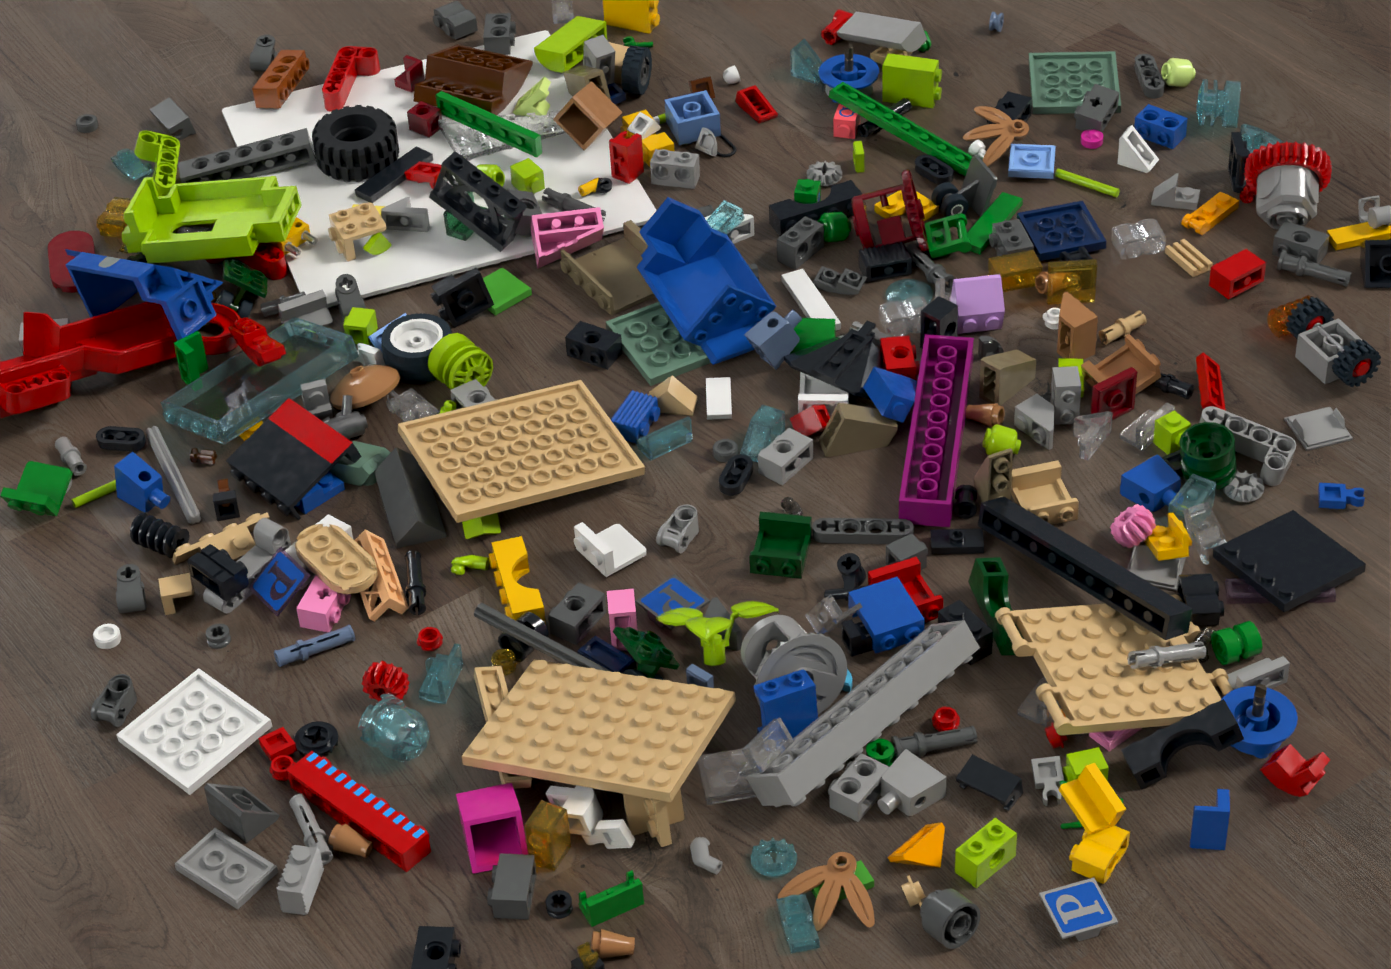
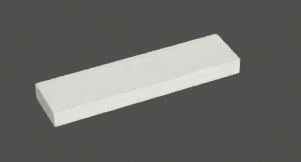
[781,269,841,331]

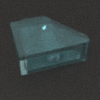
[740,404,785,462]

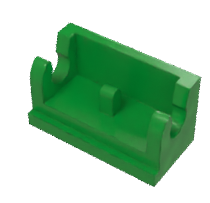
[578,870,644,927]

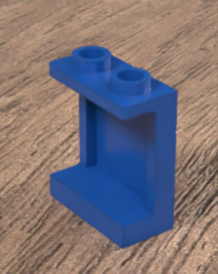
[848,576,925,653]
[754,669,818,753]

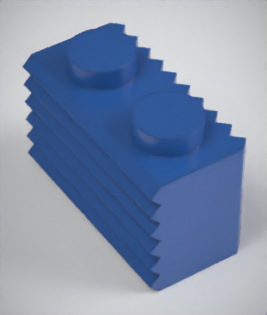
[610,390,660,444]

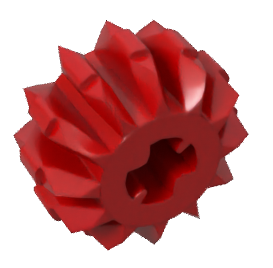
[361,661,410,705]

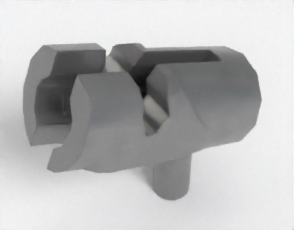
[322,395,368,439]

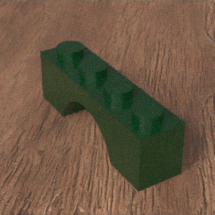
[968,557,1024,656]

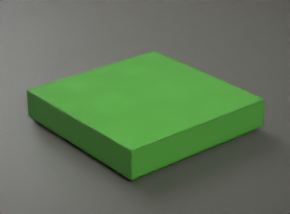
[483,268,532,315]

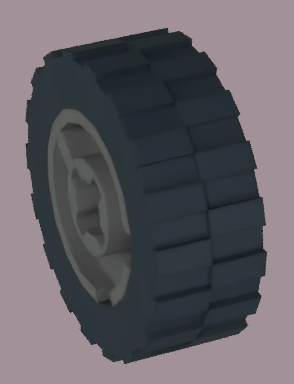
[621,45,652,95]

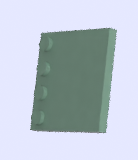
[1028,51,1121,114]
[606,302,711,386]

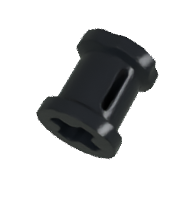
[954,485,977,519]

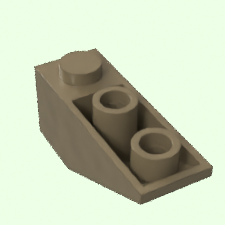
[974,448,1013,506]

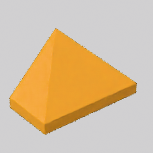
[887,822,945,868]

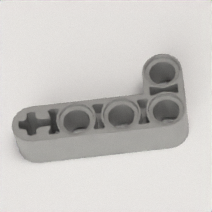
[1199,406,1296,486]
[203,518,291,614]

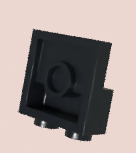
[430,268,494,328]

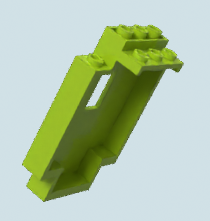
[122,176,302,263]

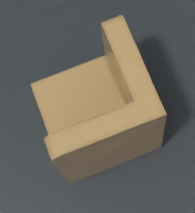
[158,573,194,615]

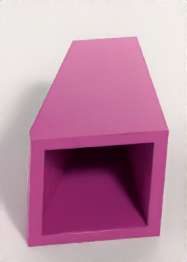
[456,783,528,874]

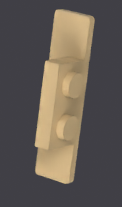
[172,513,270,565]

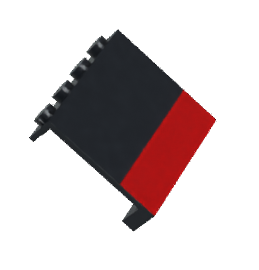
[226,398,362,521]

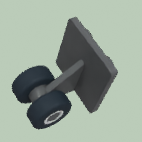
[931,155,997,217]

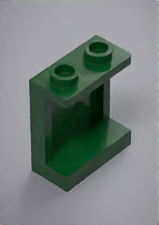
[749,511,812,579]

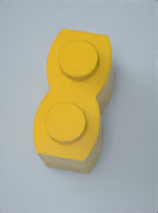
[1069,825,1130,884]

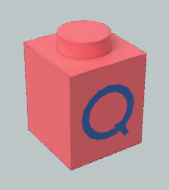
[833,104,860,139]

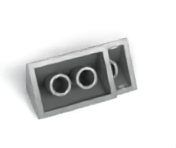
[374,447,446,549]

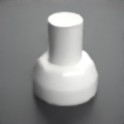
[968,139,986,160]

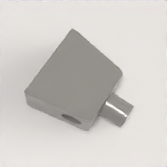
[877,749,947,816]

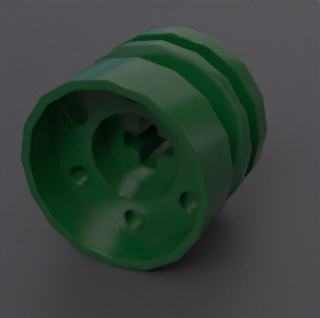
[1179,422,1237,491]

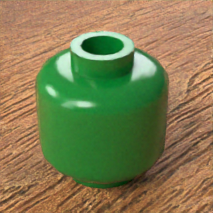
[817,212,852,242]

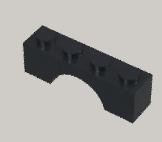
[769,180,862,237]
[1121,699,1244,790]

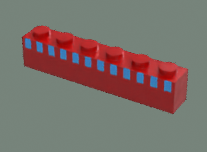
[287,751,431,872]

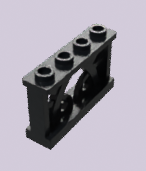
[429,152,527,252]

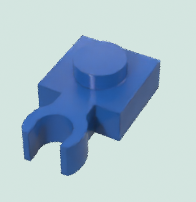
[1318,483,1365,509]

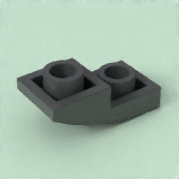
[813,266,867,295]

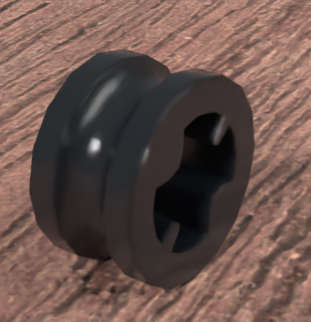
[546,890,573,919]

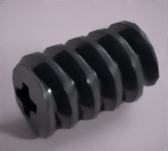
[130,513,190,558]

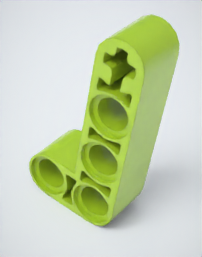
[134,130,180,196]

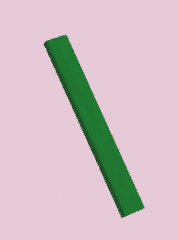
[828,82,972,176]

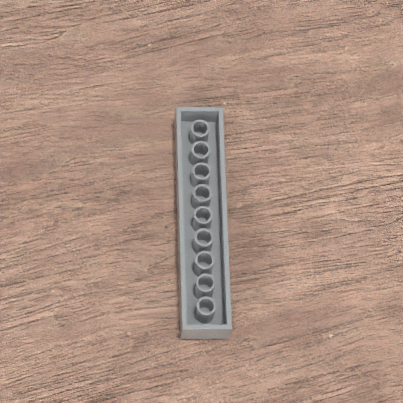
[746,620,980,807]

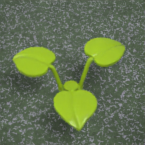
[656,601,779,666]

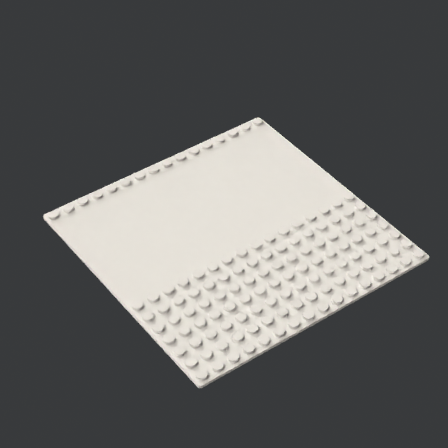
[222,30,657,307]

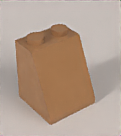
[553,81,623,151]

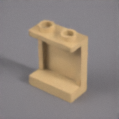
[1011,460,1079,525]

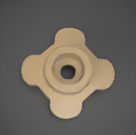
[901,875,926,907]

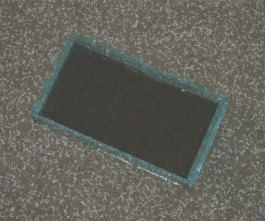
[160,317,359,445]

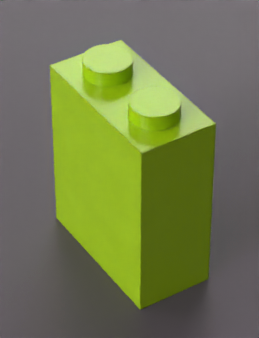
[882,53,942,108]

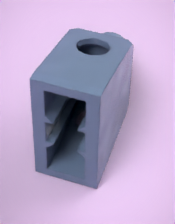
[744,309,802,370]

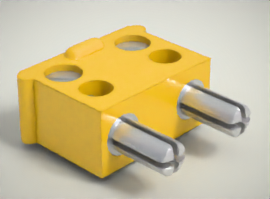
[270,217,318,256]

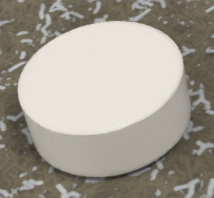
[93,624,121,649]

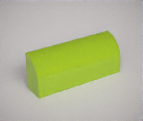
[534,16,607,73]

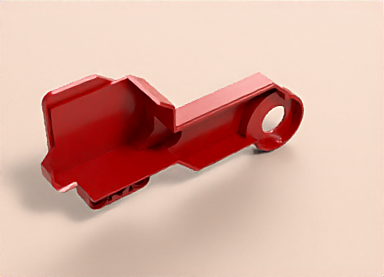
[0,302,241,419]

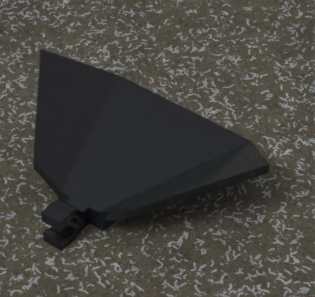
[784,320,884,400]

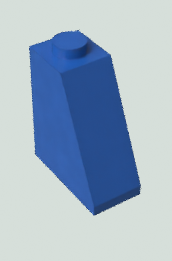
[863,367,917,422]

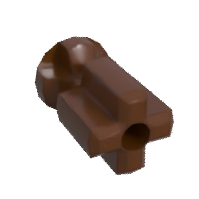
[190,448,217,465]

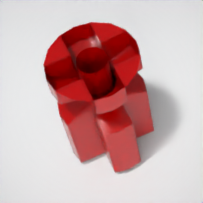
[1240,184,1256,203]

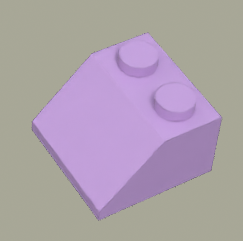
[950,274,1005,334]

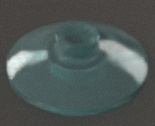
[886,279,933,311]

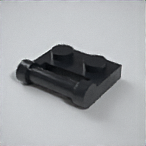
[1228,132,1250,193]

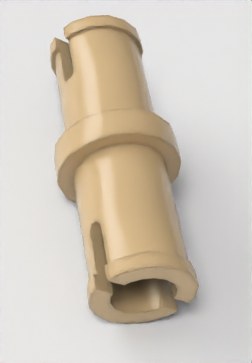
[1099,310,1147,345]

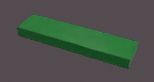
[967,192,1023,254]

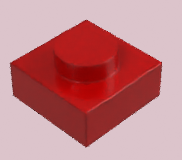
[258,727,297,762]

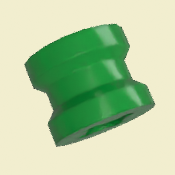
[866,738,894,767]

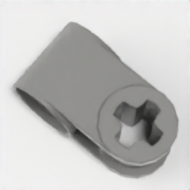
[656,504,699,554]

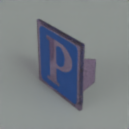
[249,547,310,617]

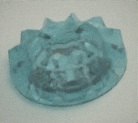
[751,836,797,877]

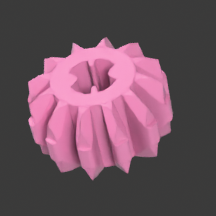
[1110,504,1156,549]

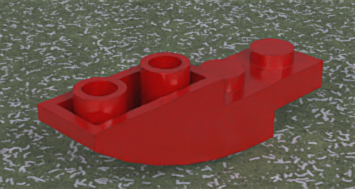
[228,317,286,367]

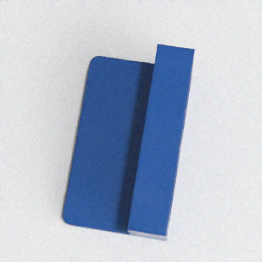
[1190,789,1230,850]

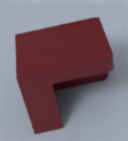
[394,55,425,92]

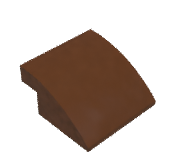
[413,45,533,115]

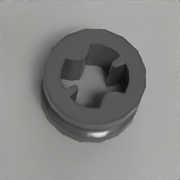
[206,624,231,649]

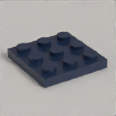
[1017,201,1107,261]

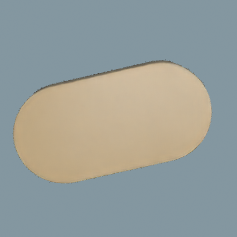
[295,524,377,594]

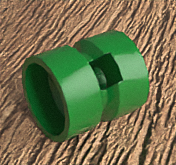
[1211,621,1263,665]

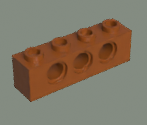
[252,50,310,108]

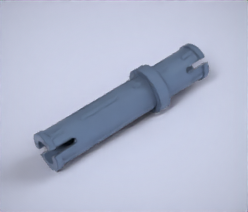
[274,624,355,667]

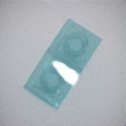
[1240,124,1283,153]
[111,148,153,180]
[776,894,820,953]

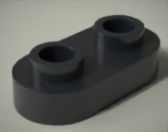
[915,155,953,185]
[96,426,146,452]
[719,455,753,496]

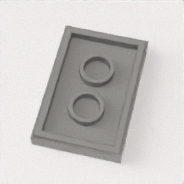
[175,828,278,909]

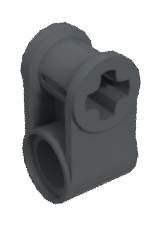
[250,35,277,71]
[335,274,366,322]
[116,564,147,614]
[91,674,137,727]

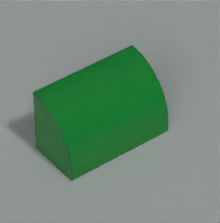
[790,318,836,354]

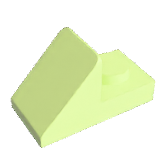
[513,77,551,117]

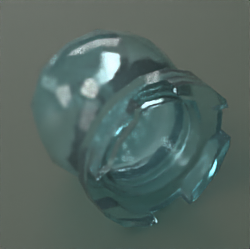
[358,693,430,762]

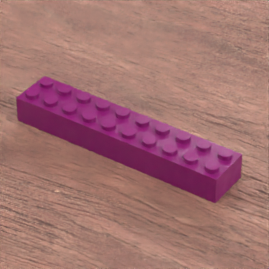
[899,334,974,527]

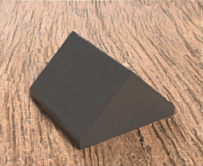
[204,783,280,843]

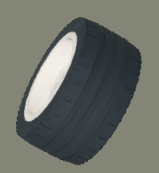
[381,313,452,384]

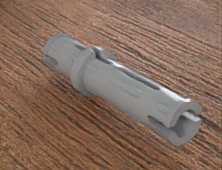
[1127,641,1206,669]
[289,794,333,865]

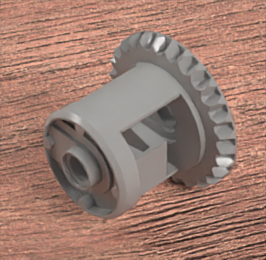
[741,615,847,715]

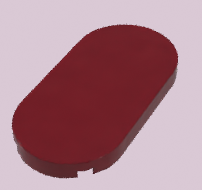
[48,231,96,293]

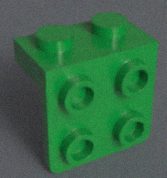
[0,461,72,517]

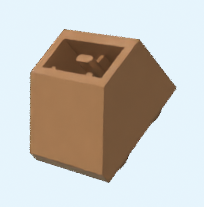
[1057,292,1098,360]

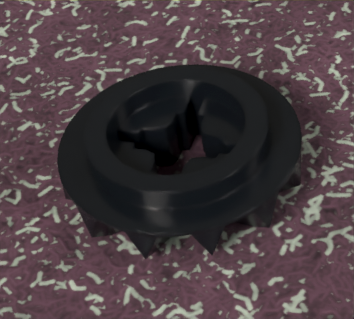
[294,721,339,757]

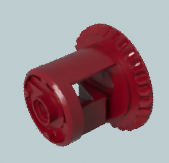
[851,169,929,252]

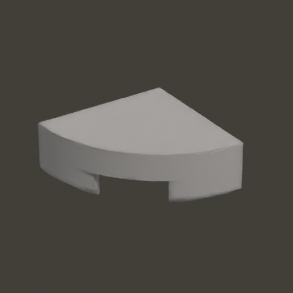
[695,127,717,156]

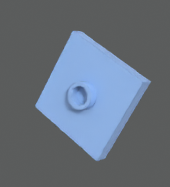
[1008,144,1056,179]

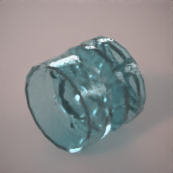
[1196,79,1241,128]

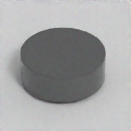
[76,114,99,133]
[713,439,738,462]

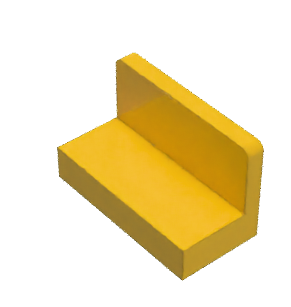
[1058,763,1126,834]

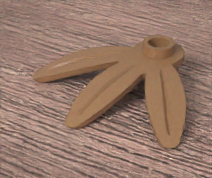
[963,106,1029,167]
[778,852,875,931]

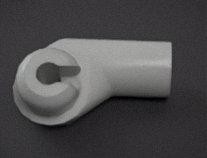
[690,837,723,875]

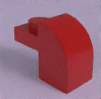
[1260,744,1330,797]

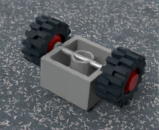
[1286,297,1381,387]

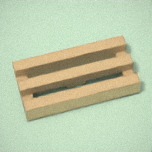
[1165,239,1213,277]

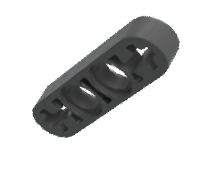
[812,518,914,544]

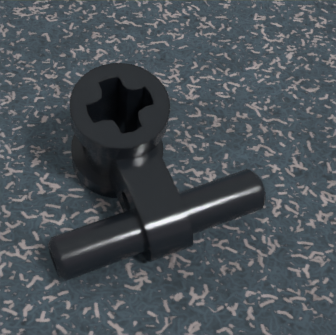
[824,553,869,601]

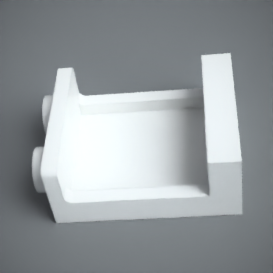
[798,372,849,417]

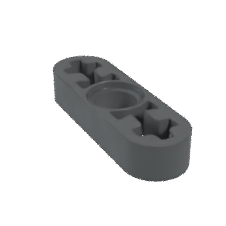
[1134,54,1164,99]

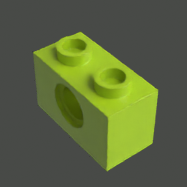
[955,818,1017,889]

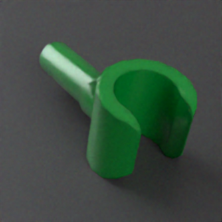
[623,36,653,47]

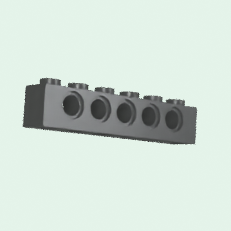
[178,128,316,183]

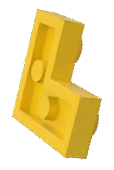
[874,191,939,221]

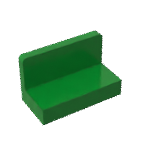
[174,331,208,391]

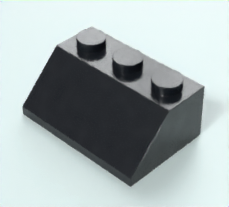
[1360,240,1391,288]

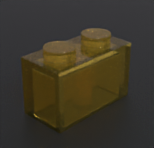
[988,250,1043,292]
[525,800,571,871]

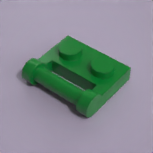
[925,213,972,258]

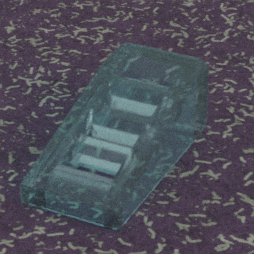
[706,200,745,234]

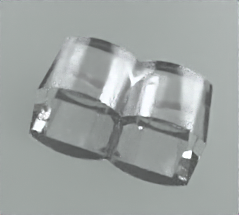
[1111,219,1166,259]
[879,296,928,337]

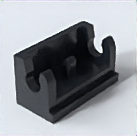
[956,754,1023,811]

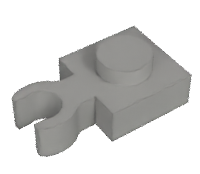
[1031,756,1064,806]

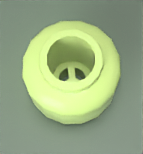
[1161,58,1196,87]

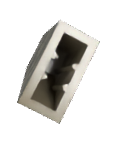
[563,65,611,100]
[979,349,1036,406]
[819,402,898,457]

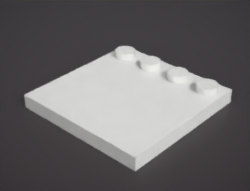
[116,668,273,795]

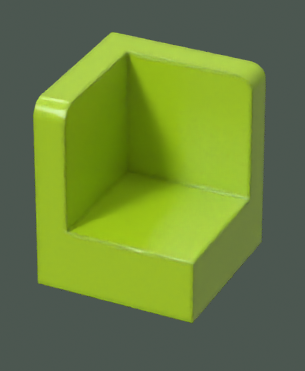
[462,513,501,539]

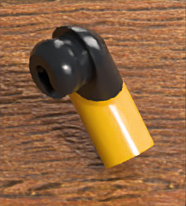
[578,178,612,197]

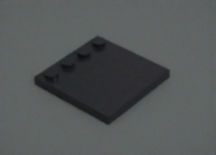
[1212,510,1366,612]

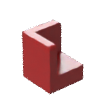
[789,405,830,437]

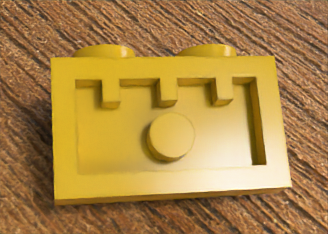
[1144,513,1192,561]

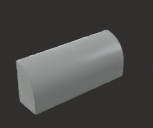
[837,11,927,52]

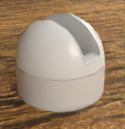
[723,65,741,84]

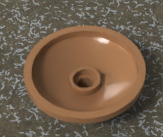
[330,365,400,410]

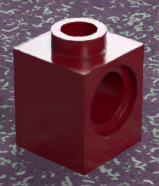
[407,101,443,138]

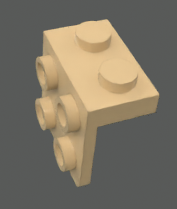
[328,202,387,261]

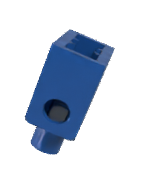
[114,452,170,512]
[1120,454,1184,512]

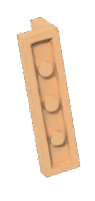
[354,530,409,622]

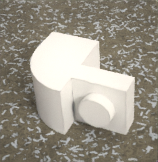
[545,785,603,836]

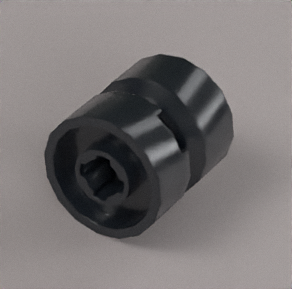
[498,612,549,662]

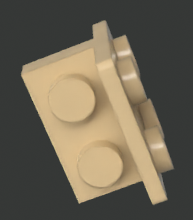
[623,789,684,847]

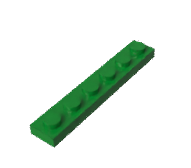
[436,91,542,157]

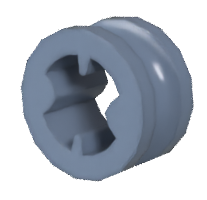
[989,12,1004,32]

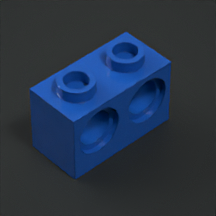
[1134,104,1188,149]

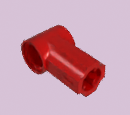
[821,9,853,45]

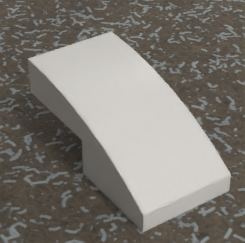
[706,377,732,420]

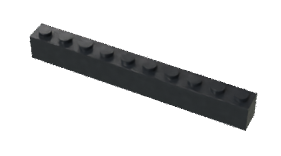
[978,496,1193,640]

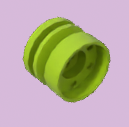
[428,333,493,390]

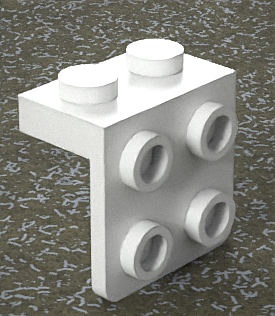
[574,522,647,577]

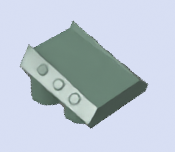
[329,441,391,487]

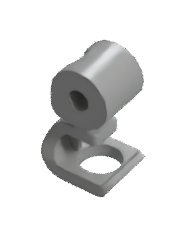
[1358,195,1391,229]

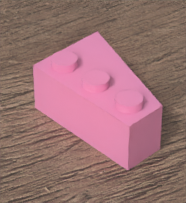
[530,207,604,269]

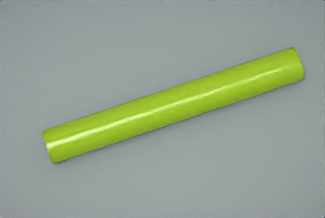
[1055,168,1120,198]
[71,480,116,508]

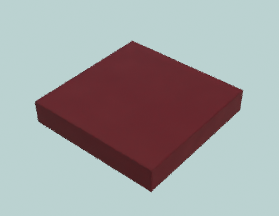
[1090,367,1138,428]

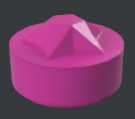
[1081,129,1103,149]

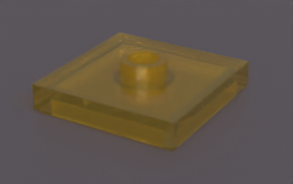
[1046,259,1098,305]

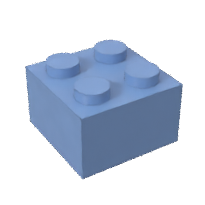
[664,90,721,145]

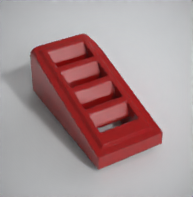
[735,85,778,123]

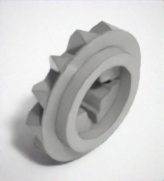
[807,160,842,186]
[1223,470,1265,502]

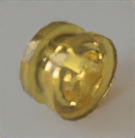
[491,649,516,676]

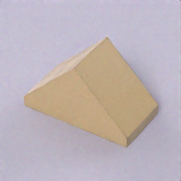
[648,375,698,416]

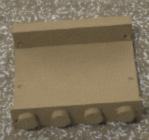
[560,220,655,316]

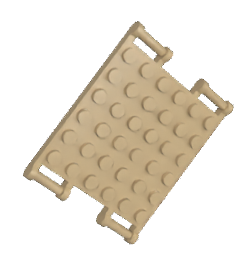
[995,594,1233,735]

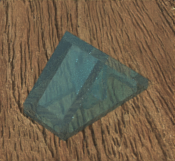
[790,38,823,85]

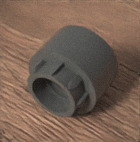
[920,889,980,949]

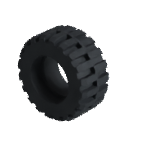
[312,105,399,182]

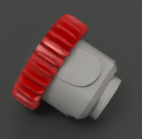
[1244,141,1332,230]

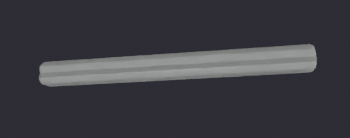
[145,426,201,525]

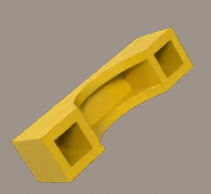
[488,536,546,625]

